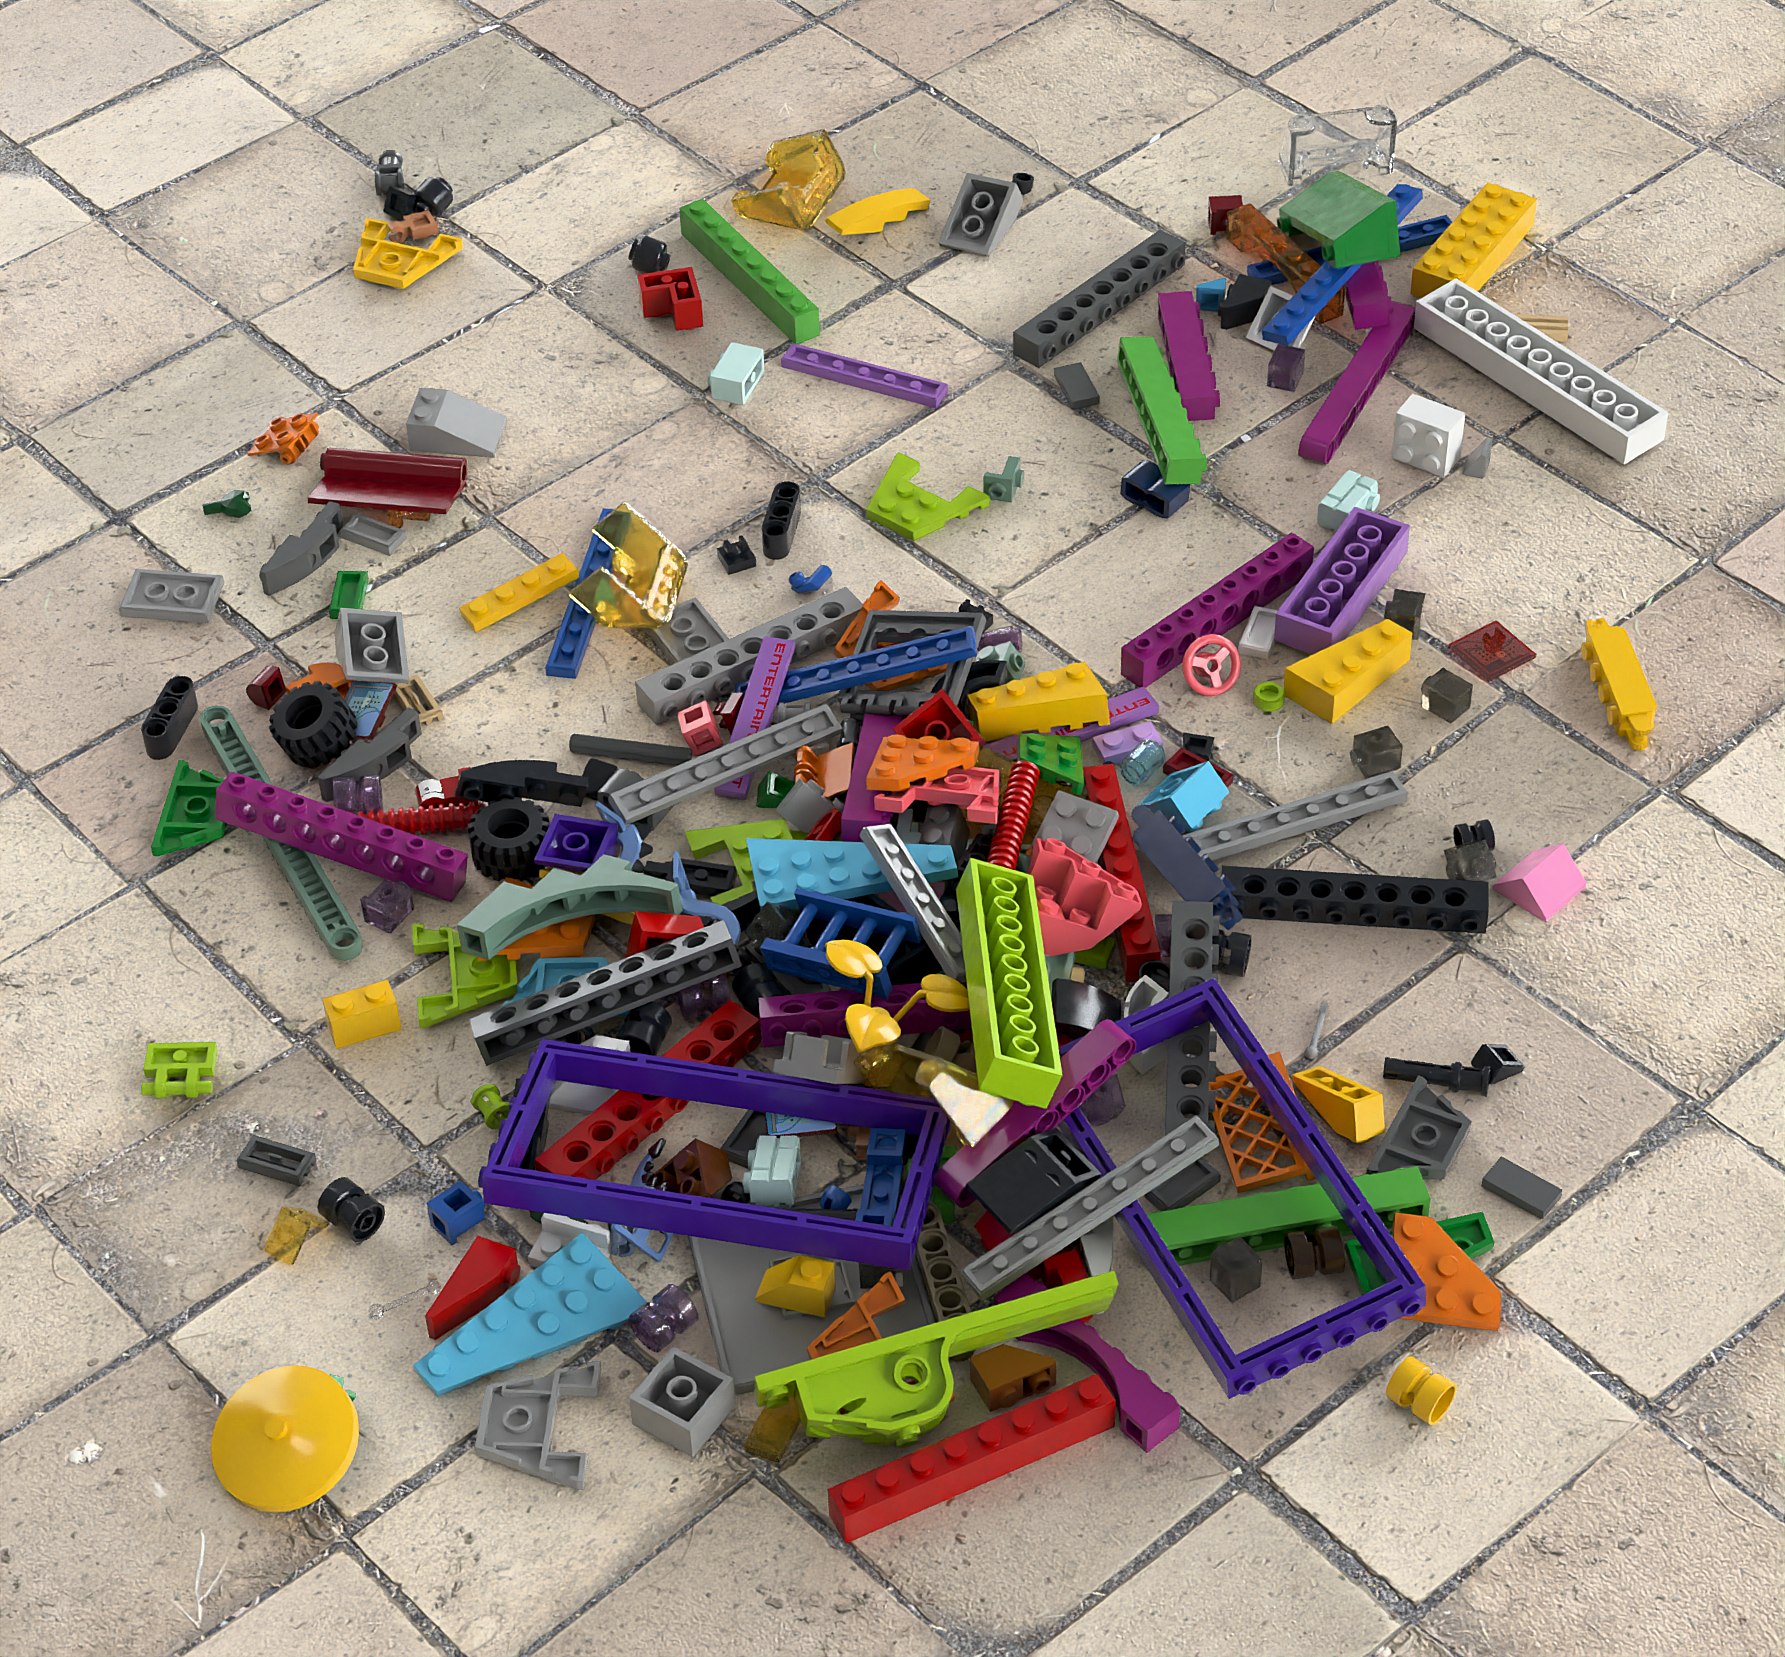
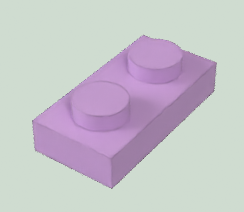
[1092,721,1163,764]

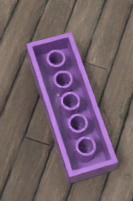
[1274,507,1410,655]

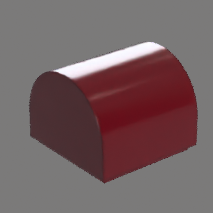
[246,665,287,710]

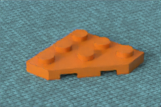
[866,735,979,791]
[1392,1213,1501,1331]

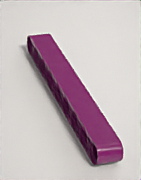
[1298,301,1416,464]

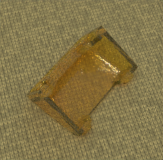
[731,129,846,230]
[853,1043,1014,1147]

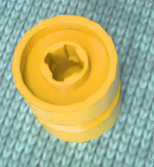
[1385,1356,1457,1425]

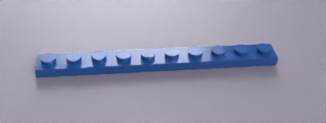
[1262,184,1423,346]

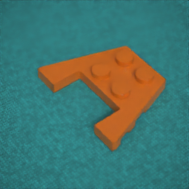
[833,580,948,691]
[477,877,596,961]
[806,1271,955,1415]

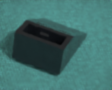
[965,1128,1102,1235]

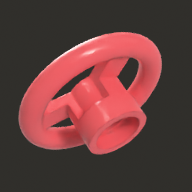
[1182,634,1241,696]

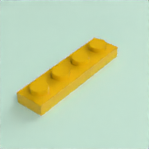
[459,552,579,632]

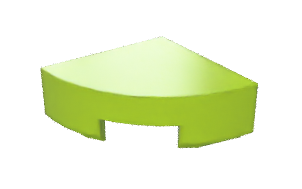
[1074,937,1116,969]

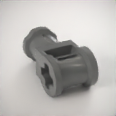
[375,150,404,196]

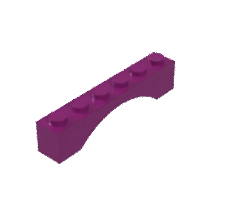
[994,1273,1180,1453]

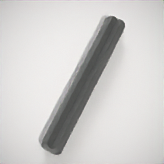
[569,734,692,766]

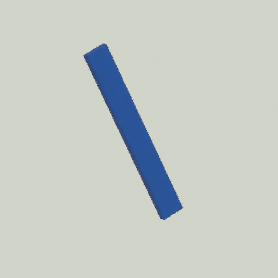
[1247,215,1452,286]
[545,508,632,679]
[735,626,977,706]

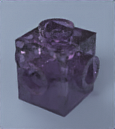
[1078,1074,1126,1126]

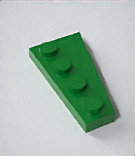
[1344,1212,1495,1296]

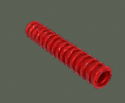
[987,760,1040,870]
[350,801,486,835]

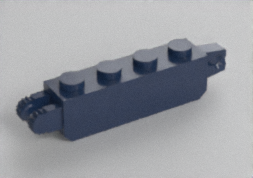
[1131,804,1243,930]

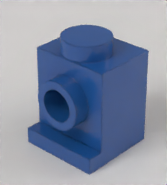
[426,1180,485,1245]

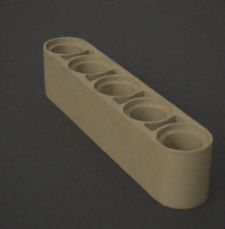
[915,1202,975,1362]

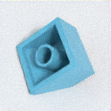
[1133,761,1230,833]

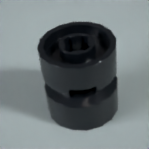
[1197,929,1252,977]
[732,963,787,1027]
[616,1001,672,1056]
[317,1177,385,1242]

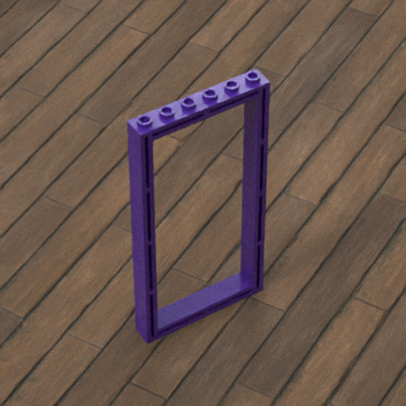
[1058,978,1426,1399]
[478,1039,952,1271]

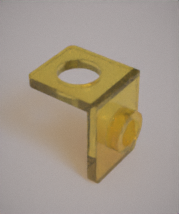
[264,1207,329,1265]

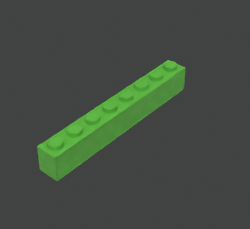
[679,199,820,344]
[1117,337,1207,484]
[1147,1166,1431,1266]

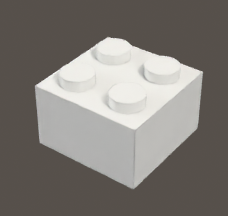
[1392,394,1465,478]

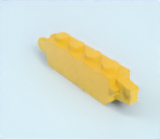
[1581,618,1657,751]

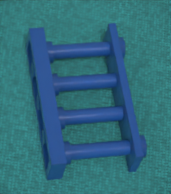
[760,888,922,999]

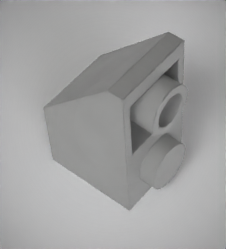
[776,778,845,833]

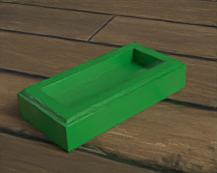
[329,571,369,619]

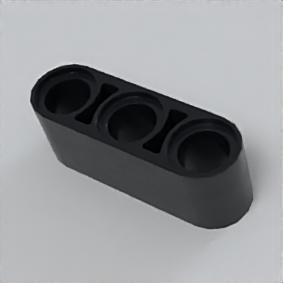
[762,481,801,560]
[141,676,198,760]

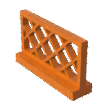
[1209,1051,1316,1193]

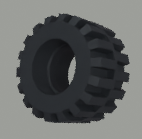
[269,681,357,768]
[468,797,550,881]

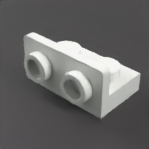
[528,1213,612,1268]

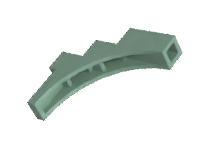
[457,854,683,960]

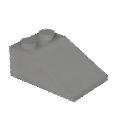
[938,173,1024,257]
[406,388,507,458]
[334,608,409,684]

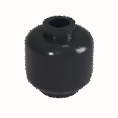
[414,177,453,217]
[628,235,671,273]

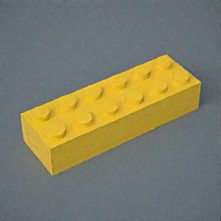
[1410,182,1537,298]

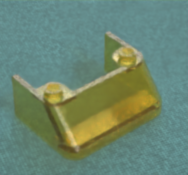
[569,501,688,629]

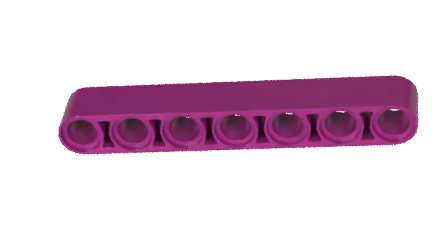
[934,1020,1137,1208]

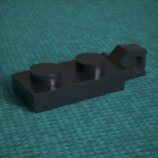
[644,858,737,896]

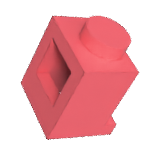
[678,700,723,757]

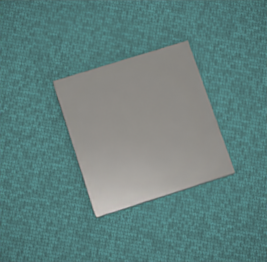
[688,1184,936,1395]

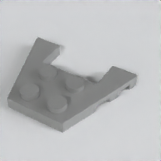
[475,1361,602,1490]

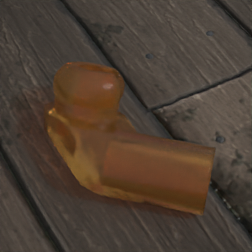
[387,510,430,528]

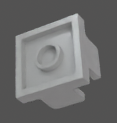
[773,1032,867,1084]

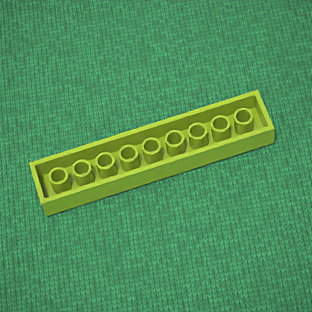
[956,858,1062,1108]

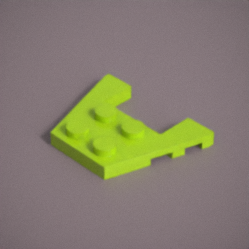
[866,452,990,541]
[685,819,793,905]
[412,923,518,1029]

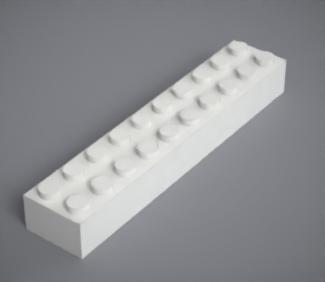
[1414,278,1668,464]

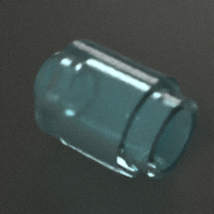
[1120,739,1166,785]

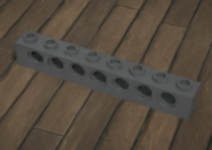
[1013,230,1186,368]
[1165,901,1220,1156]
[469,920,742,1066]

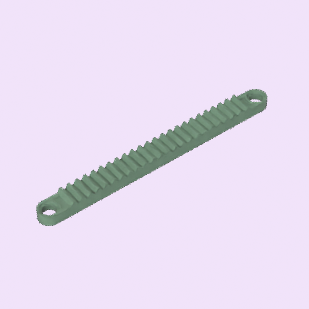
[200,705,363,961]

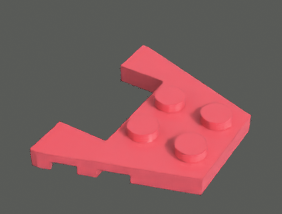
[874,766,1000,824]

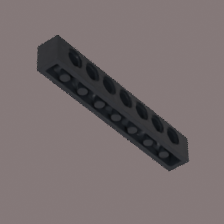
[1221,866,1489,934]

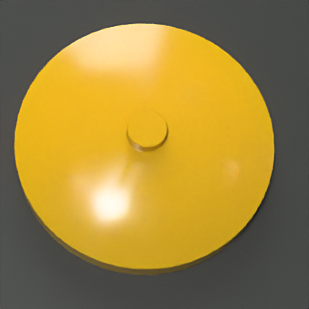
[211,1365,359,1512]

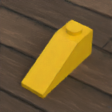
[1292,1066,1385,1143]

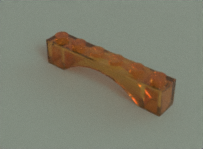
[1226,203,1345,324]

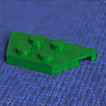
[1016,733,1084,795]
[151,760,227,856]

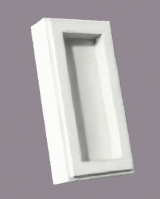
[1238,606,1277,660]

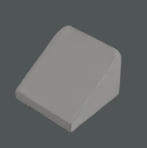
[1463,437,1493,479]

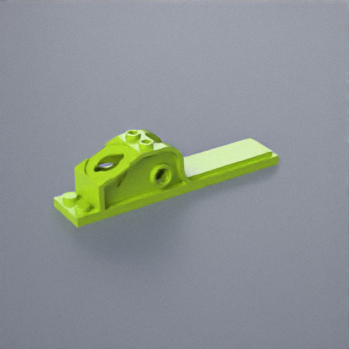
[754,1270,1119,1448]

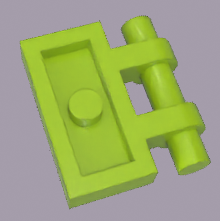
[141,1042,218,1099]

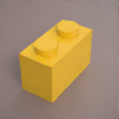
[322,979,402,1049]

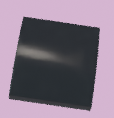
[1052,978,1121,1040]

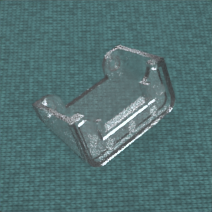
[1278,105,1397,186]

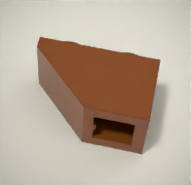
[970,1344,1056,1412]

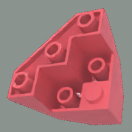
[1027,838,1142,956]

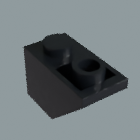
[1218,274,1272,330]

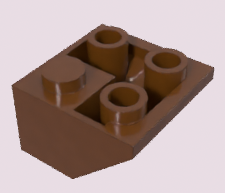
[654,1138,732,1234]

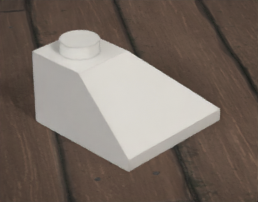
[1246,286,1315,360]
[549,1035,630,1115]

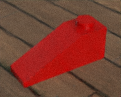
[425,1235,521,1340]

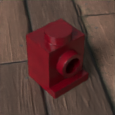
[1208,195,1249,235]

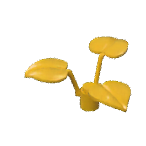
[825,940,970,1053]

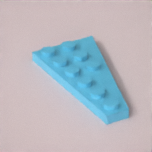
[746,838,958,915]
[413,1232,654,1397]

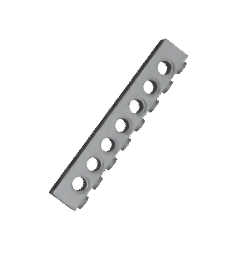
[635,587,863,725]

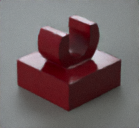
[713,693,744,735]

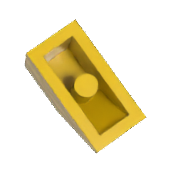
[755,1255,836,1318]

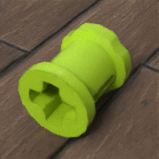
[470,1084,509,1129]

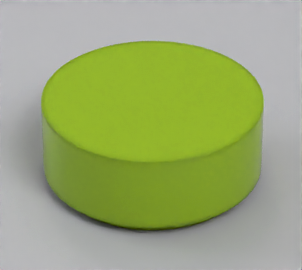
[1253,682,1285,711]

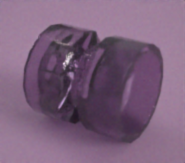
[333,775,383,815]
[677,973,731,1021]
[629,1284,699,1352]

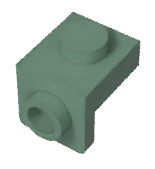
[983,456,1025,503]
[975,641,1025,681]

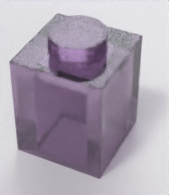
[1267,344,1305,392]

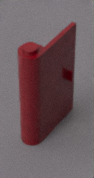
[308,447,468,514]

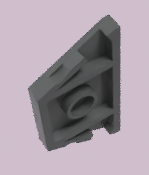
[1366,1076,1472,1179]

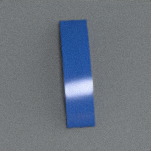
[855,1128,906,1227]

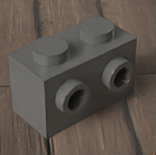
[919,804,970,865]

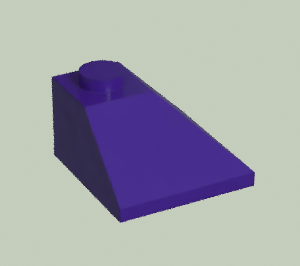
[534,814,621,872]

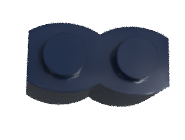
[1120,460,1190,519]

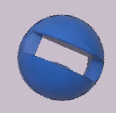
[820,1185,852,1209]

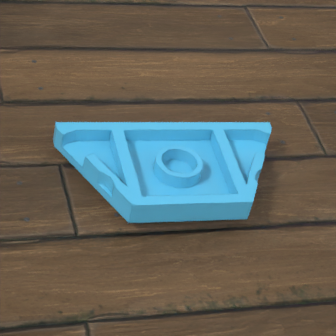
[503,957,630,1016]

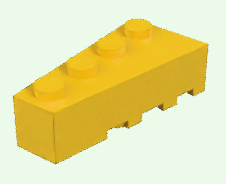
[1284,619,1412,724]
[967,661,1110,741]

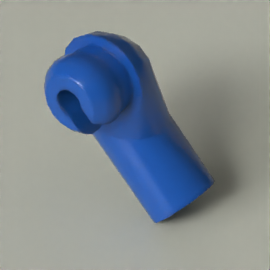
[789,565,832,593]

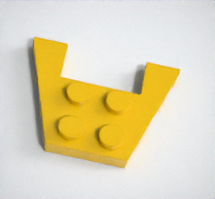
[353,217,463,289]

